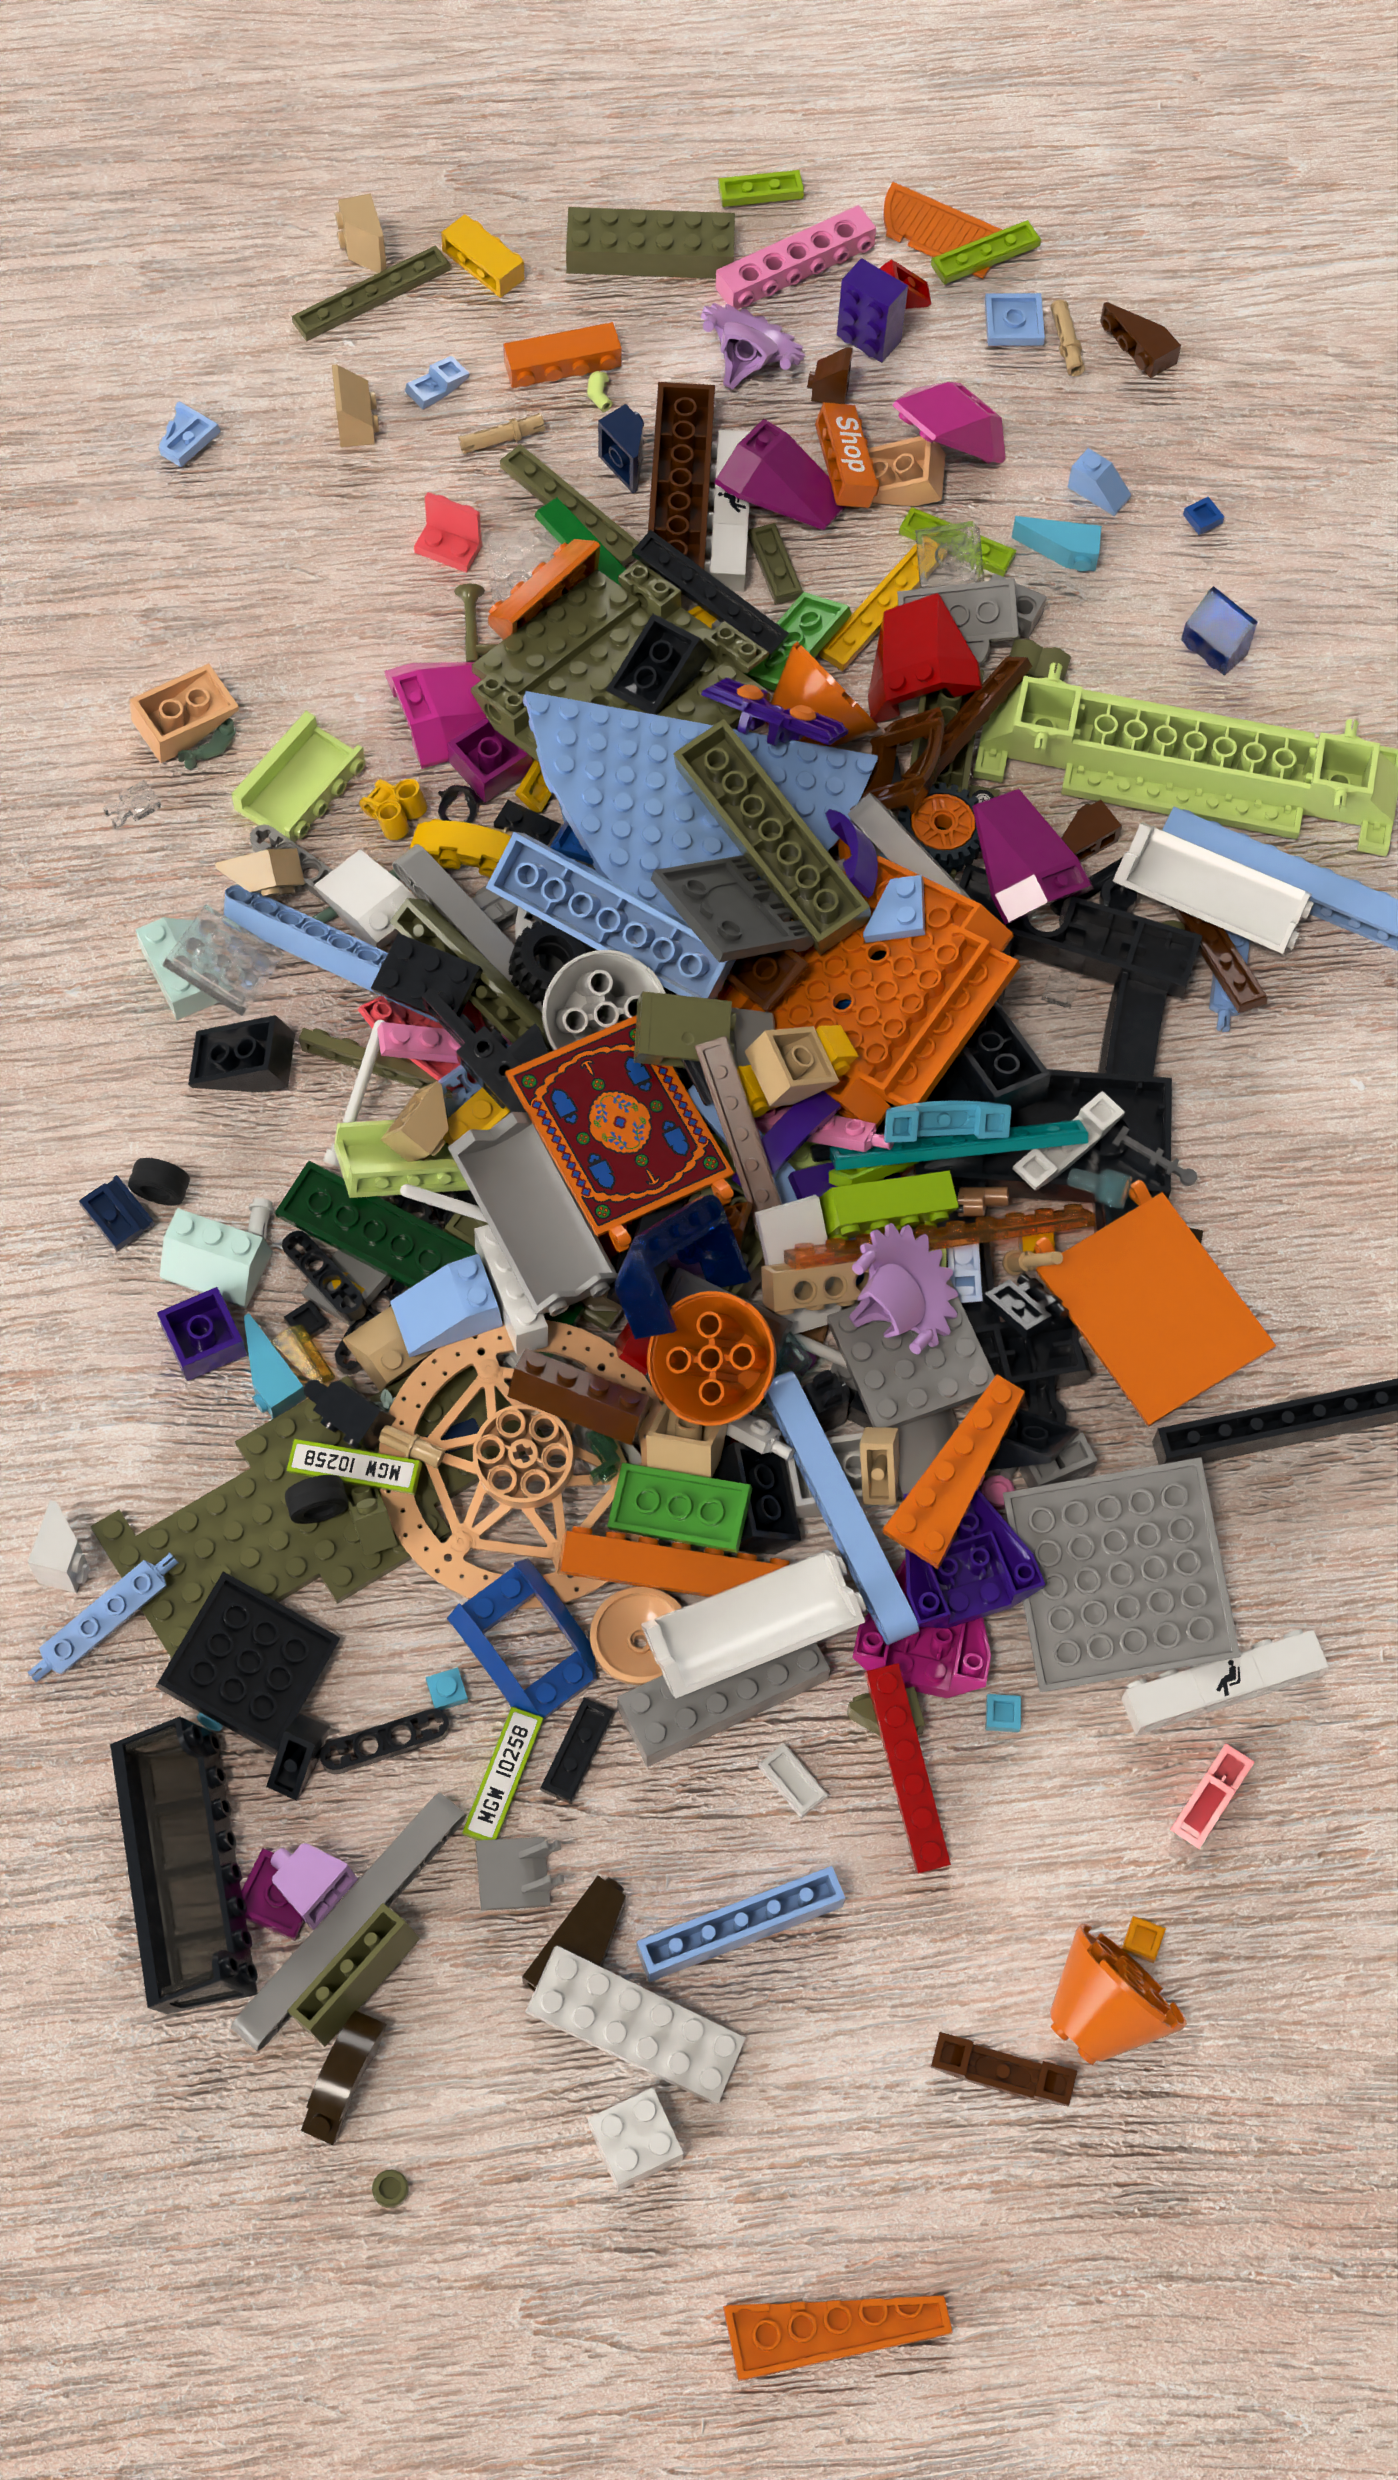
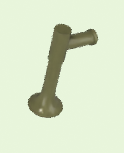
[454,583,498,662]

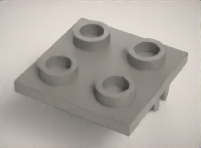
[475,1837,564,1911]

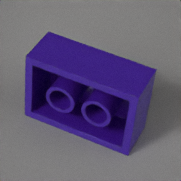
[836,258,908,363]

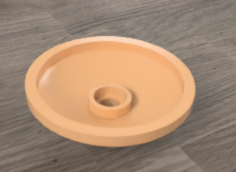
[590,1587,682,1685]

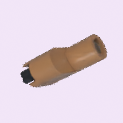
[953,1187,1009,1217]

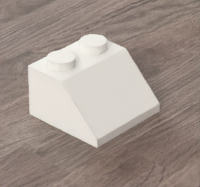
[28,1500,89,1593]

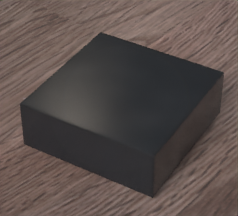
[284,1300,329,1345]

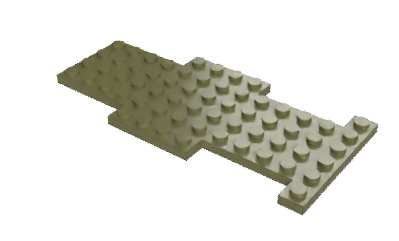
[90,1337,545,1659]

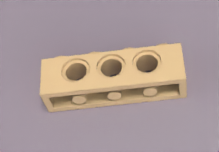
[761,1252,869,1315]

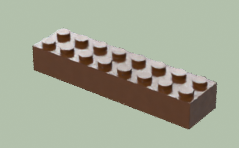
[648,382,715,595]

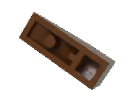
[1061,799,1122,862]

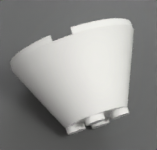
[542,950,665,1051]

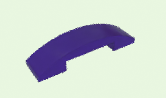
[825,809,878,898]
[732,1091,841,1188]

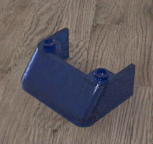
[615,1195,752,1339]

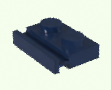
[79,1175,155,1252]

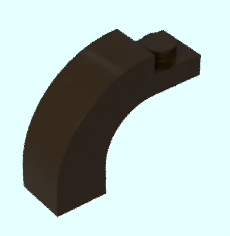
[301,2010,387,2145]

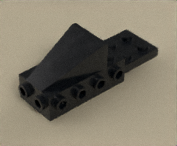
[422,988,548,1113]

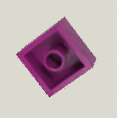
[447,717,532,803]

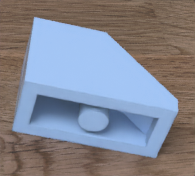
[1068,448,1131,516]

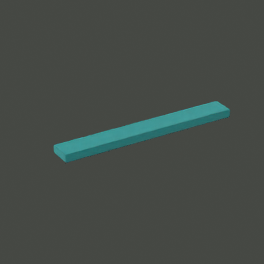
[830,1120,1088,1170]

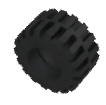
[508,921,591,1006]

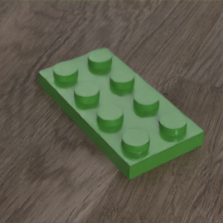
[744,592,852,691]
[607,1463,753,1553]

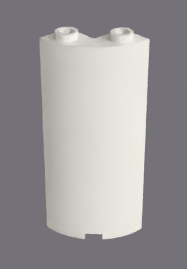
[1113,822,1314,954]
[641,1549,866,1699]

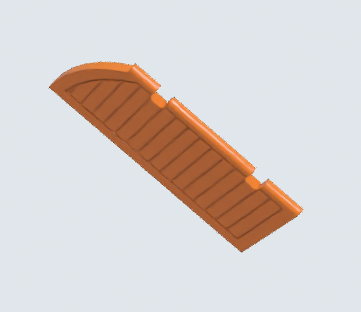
[883,182,1002,279]

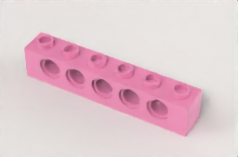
[716,205,876,310]

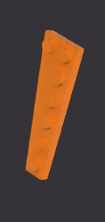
[883,1374,1025,1569]
[723,2296,953,2382]

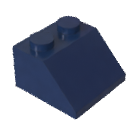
[598,404,644,494]

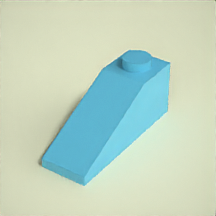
[1012,516,1102,571]
[244,1313,306,1419]

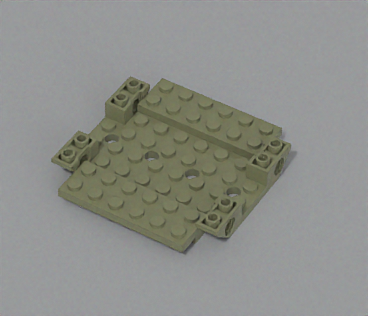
[471,561,770,762]

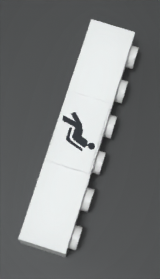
[705,430,749,592]
[1121,1629,1329,1736]

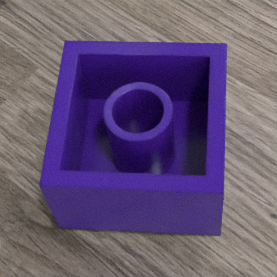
[157,1287,247,1381]

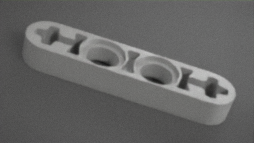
[250,825,333,904]

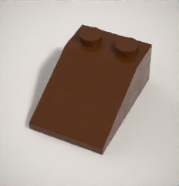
[725,949,810,1013]

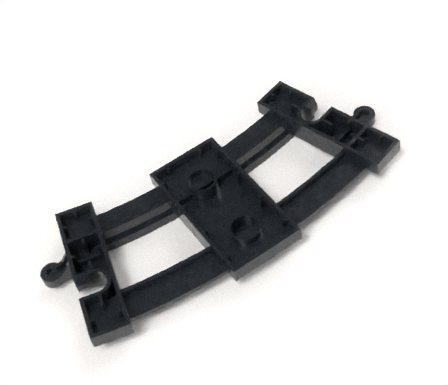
[914,864,1203,1424]

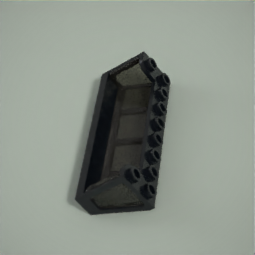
[110,1716,258,2014]

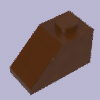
[807,347,853,404]

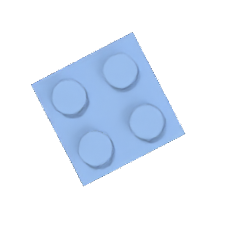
[985,293,1045,346]

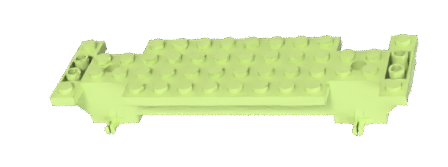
[973,663,1398,856]

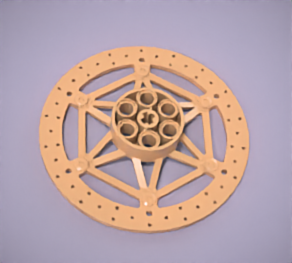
[379,1320,662,1610]

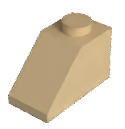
[860,1427,900,1505]

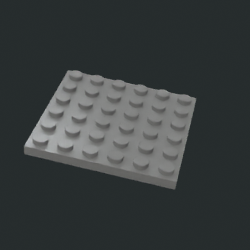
[1003,1457,1241,1692]

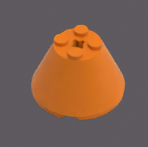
[766,641,880,747]
[647,1291,776,1426]
[1050,1923,1187,2065]

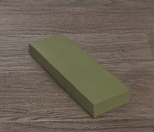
[747,523,803,605]

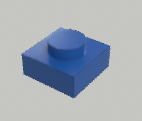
[1183,496,1224,535]

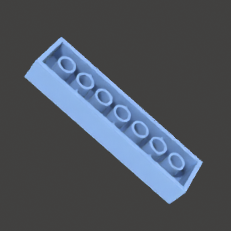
[486,832,736,999]

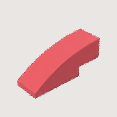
[1170,1743,1255,1849]

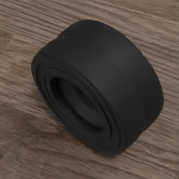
[128,1158,190,1206]
[285,1475,348,1524]

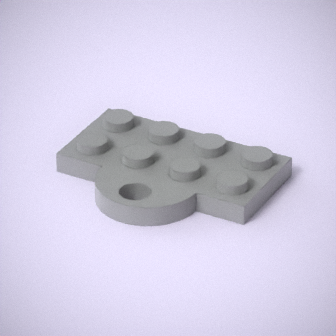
[897,578,1020,667]

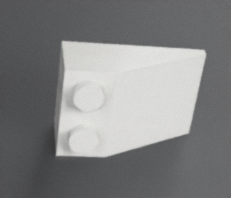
[314,849,416,949]

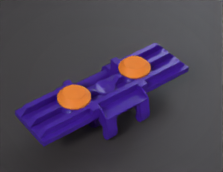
[701,677,849,746]

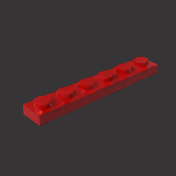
[864,1663,951,1874]

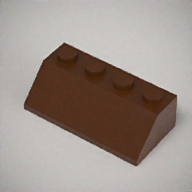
[507,1348,653,1445]

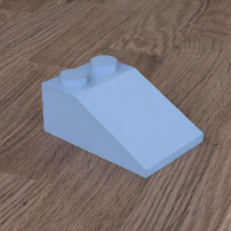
[390,1253,503,1357]

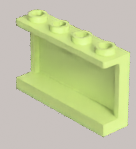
[231,711,365,843]
[334,1120,470,1198]

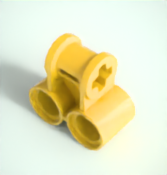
[359,779,428,840]

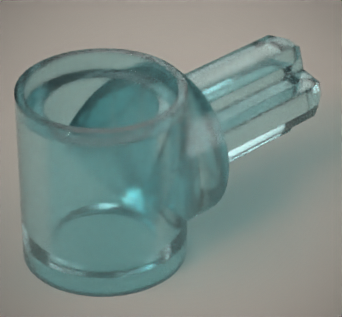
[1067,1168,1133,1209]

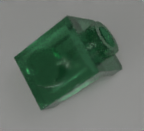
[586,1430,621,1485]

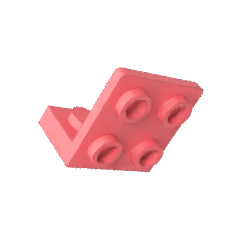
[414,492,482,573]

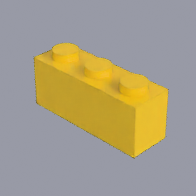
[441,214,524,298]

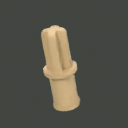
[379,1425,446,1469]

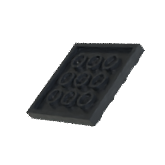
[155,1571,340,1755]

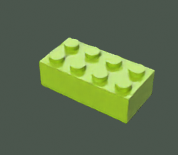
[819,1170,959,1246]

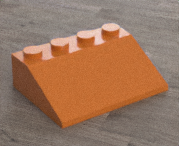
[488,539,600,640]

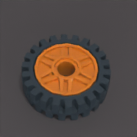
[897,783,982,874]

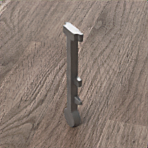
[1112,1126,1197,1186]

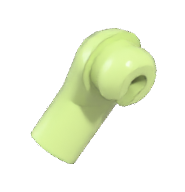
[587,371,613,412]

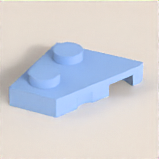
[158,401,220,467]
[863,875,925,943]

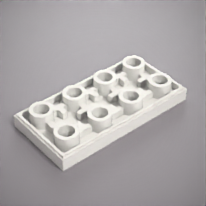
[755,1195,842,1337]

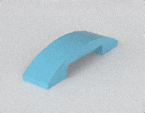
[884,1101,1011,1143]

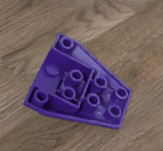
[903,1489,1046,1629]

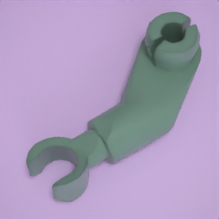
[178,718,236,770]

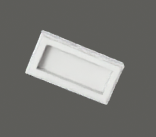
[758,1743,828,1819]

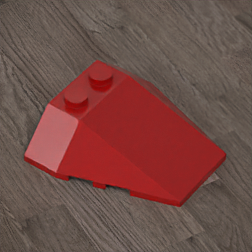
[867,593,982,724]

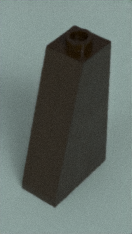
[522,1876,626,1992]

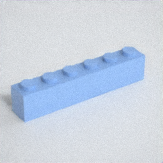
[636,1866,845,1982]

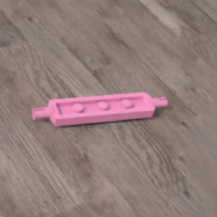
[754,1106,894,1152]

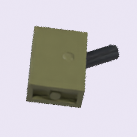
[634,991,736,1106]

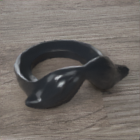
[438,785,484,823]

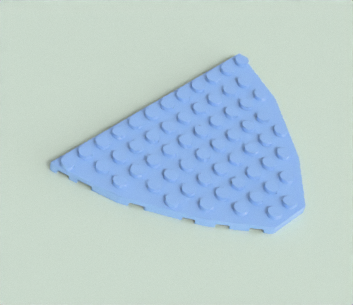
[523,691,878,921]

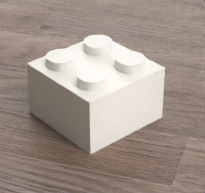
[588,2087,684,2191]

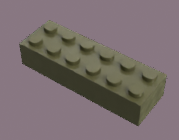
[566,207,735,279]

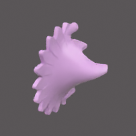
[700,303,805,389]
[849,1223,958,1354]

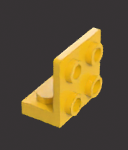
[442,1087,510,1146]

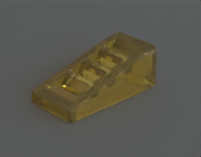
[270,1324,336,1384]

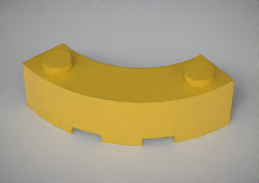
[409,819,511,878]
[737,1025,859,1118]

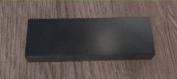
[540,1697,615,1805]

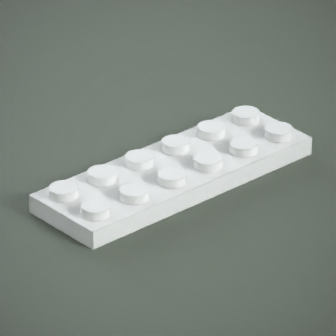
[525,1946,746,2105]

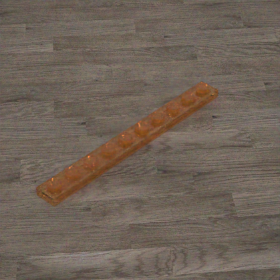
[784,1204,1095,1270]

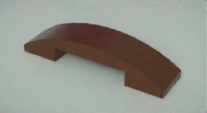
[931,2032,1077,2107]

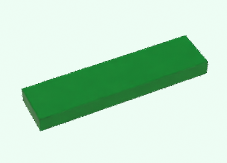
[534,497,626,587]

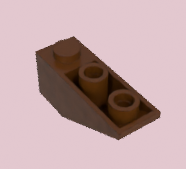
[1100,302,1181,378]

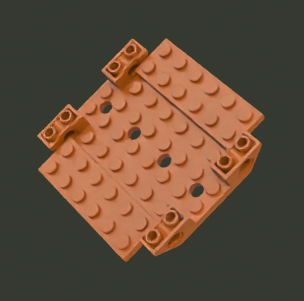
[717,856,1021,1130]

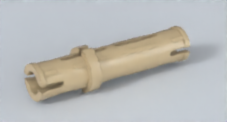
[1050,299,1085,377]
[458,413,545,455]

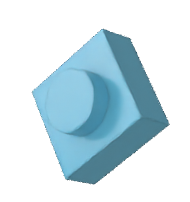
[426,1667,468,1710]
[985,1694,1021,1732]

